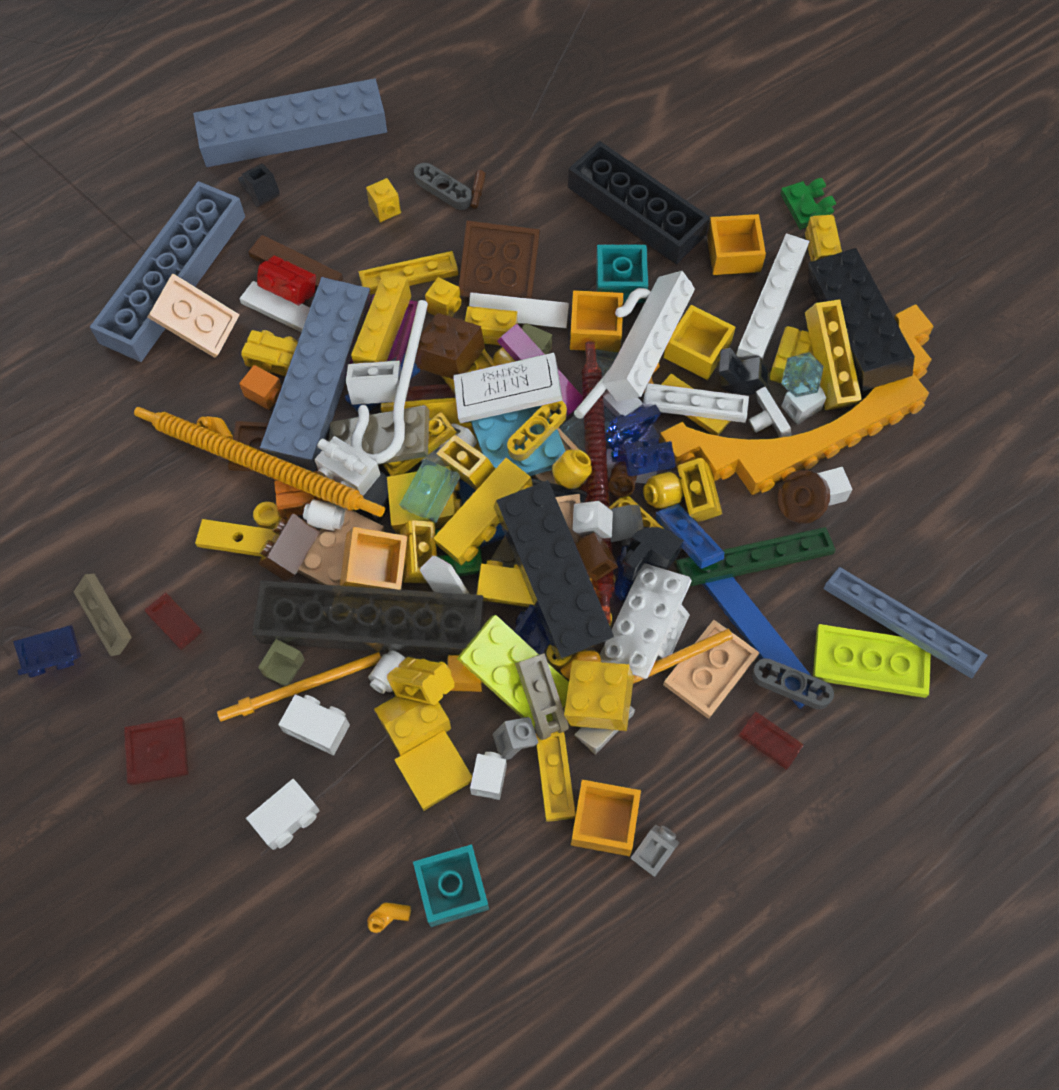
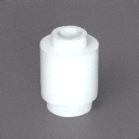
[303,499,345,531]
[368,650,405,694]

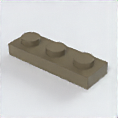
[74,574,132,656]

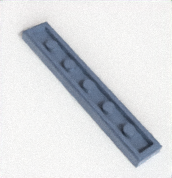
[824,567,988,679]

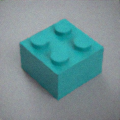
[596,245,648,303]
[413,844,489,927]

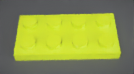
[457,615,569,729]
[813,624,931,698]

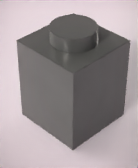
[610,505,644,546]

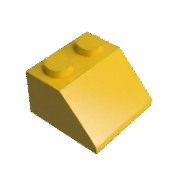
[374,696,451,756]

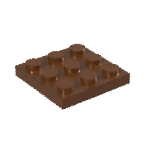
[459,221,540,299]

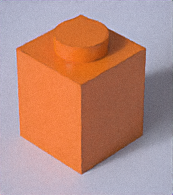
[239,365,282,410]

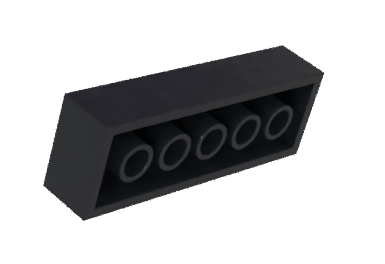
[568,141,710,265]
[808,248,915,391]
[494,480,614,661]

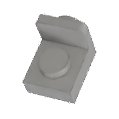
[492,717,538,760]
[631,825,679,877]

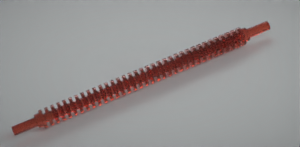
[581,341,615,624]

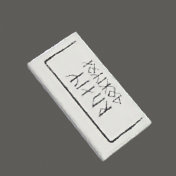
[454,353,563,423]

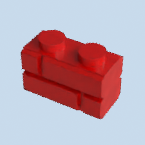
[257,255,316,306]

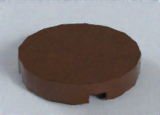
[778,470,830,524]

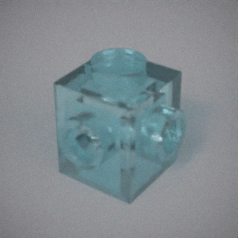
[781,352,824,397]

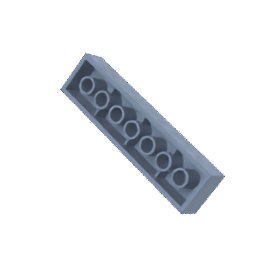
[193,78,387,167]
[90,181,245,362]
[260,277,371,472]

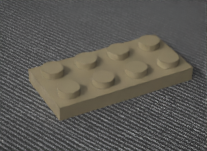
[329,405,429,465]

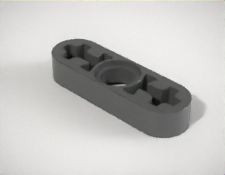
[414,163,472,210]
[752,658,834,709]

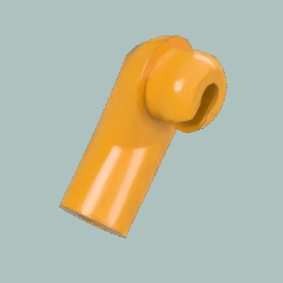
[196,416,233,439]
[560,651,601,679]
[367,902,411,933]

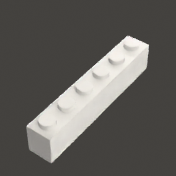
[736,233,809,361]
[603,271,695,401]

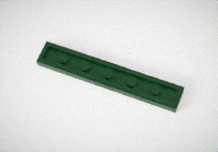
[674,527,836,587]

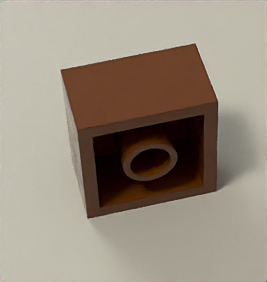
[415,313,485,380]

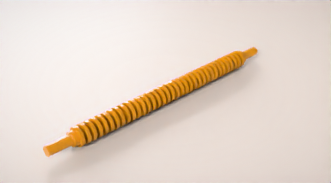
[134,407,385,517]

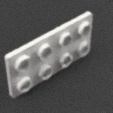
[600,564,692,679]

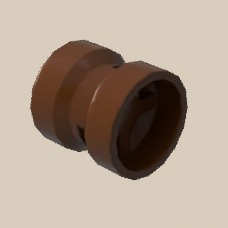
[608,461,638,497]

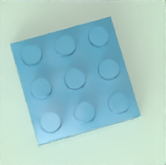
[470,405,566,476]

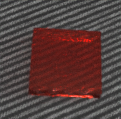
[124,717,188,785]

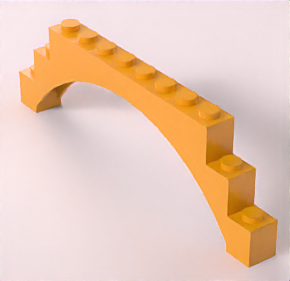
[658,304,934,495]

